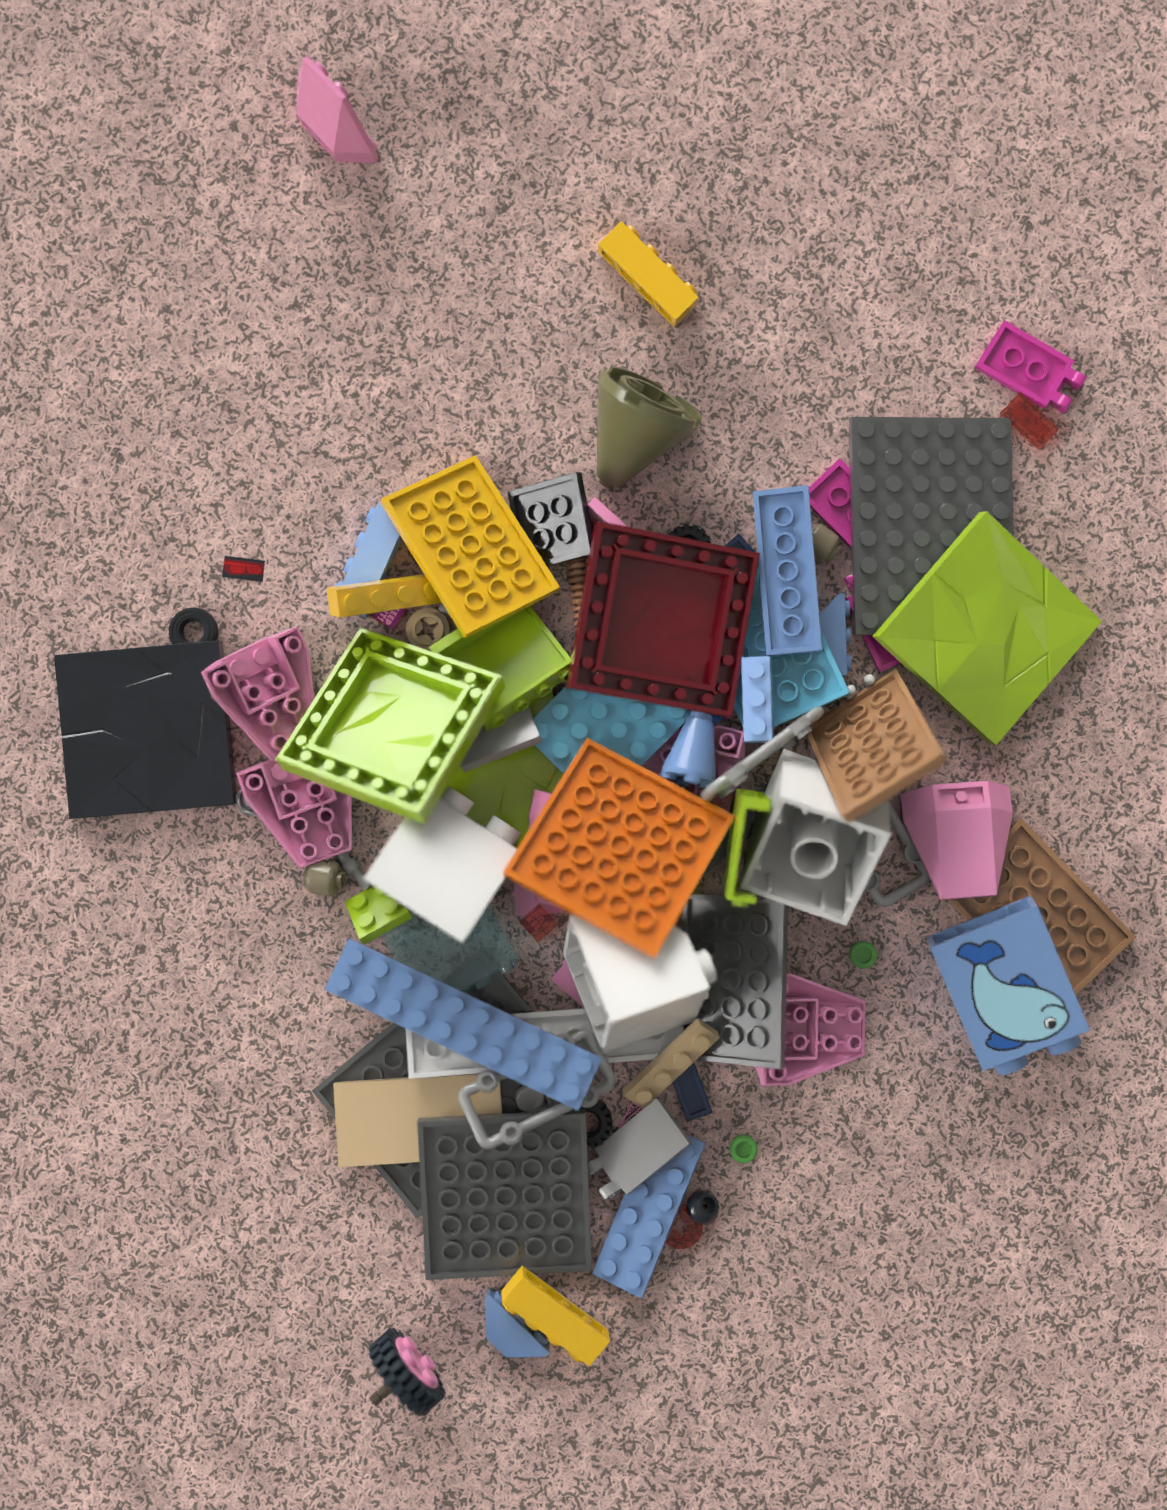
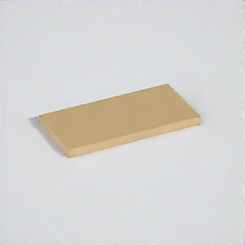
[333,1073,502,1167]

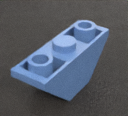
[820,593,852,678]
[485,1287,550,1358]

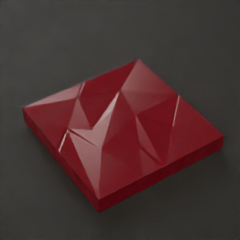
[566,521,760,718]

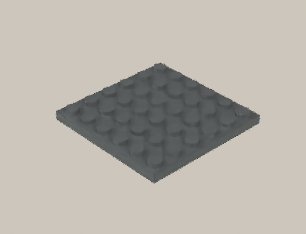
[417,1110,592,1280]

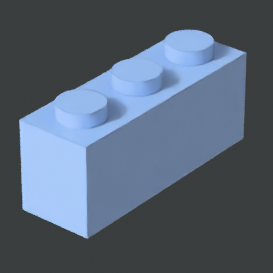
[741,656,775,744]

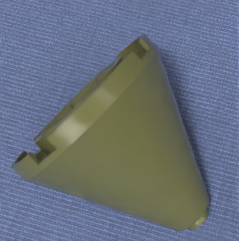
[597,366,702,489]

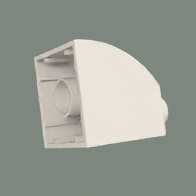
[740,749,891,926]
[364,786,521,942]
[563,915,716,1054]

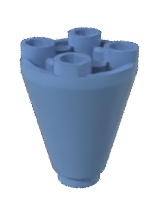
[660,711,716,790]

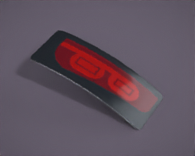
[222,556,265,582]

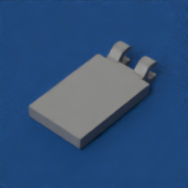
[459,706,542,772]
[588,1098,692,1200]

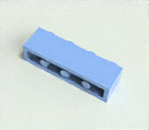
[336,502,402,618]

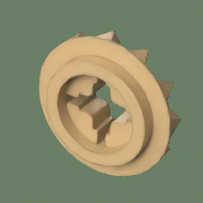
[406,608,450,651]

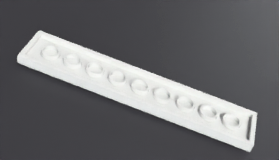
[406,1008,684,1079]

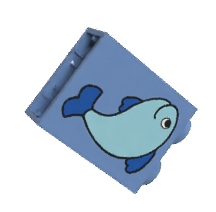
[927,896,1090,1075]

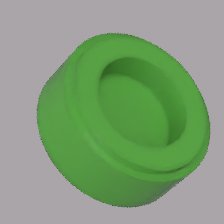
[849,941,877,969]
[729,1134,758,1163]

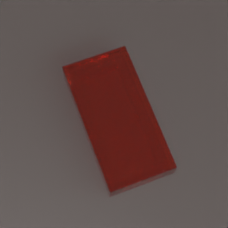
[999,392,1059,450]

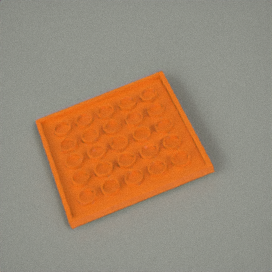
[503,738,735,960]

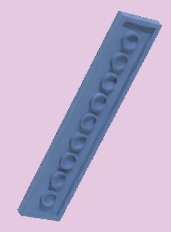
[324,938,602,1110]

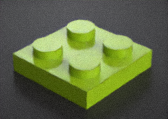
[345,885,412,945]

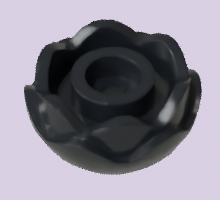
[687,1190,719,1226]

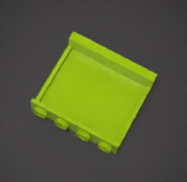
[429,606,571,731]

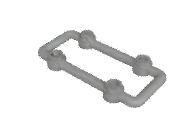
[698,706,824,802]
[863,799,930,907]
[458,1030,616,1149]

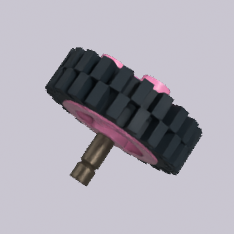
[368,1328,445,1416]

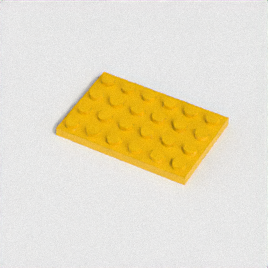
[380,455,560,639]

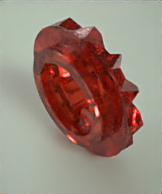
[666,1204,703,1249]

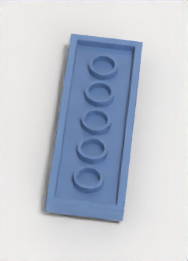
[753,485,823,656]
[592,1133,706,1298]

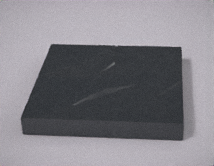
[54,640,237,819]

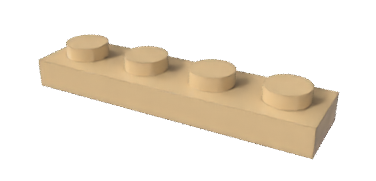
[623,1018,719,1109]

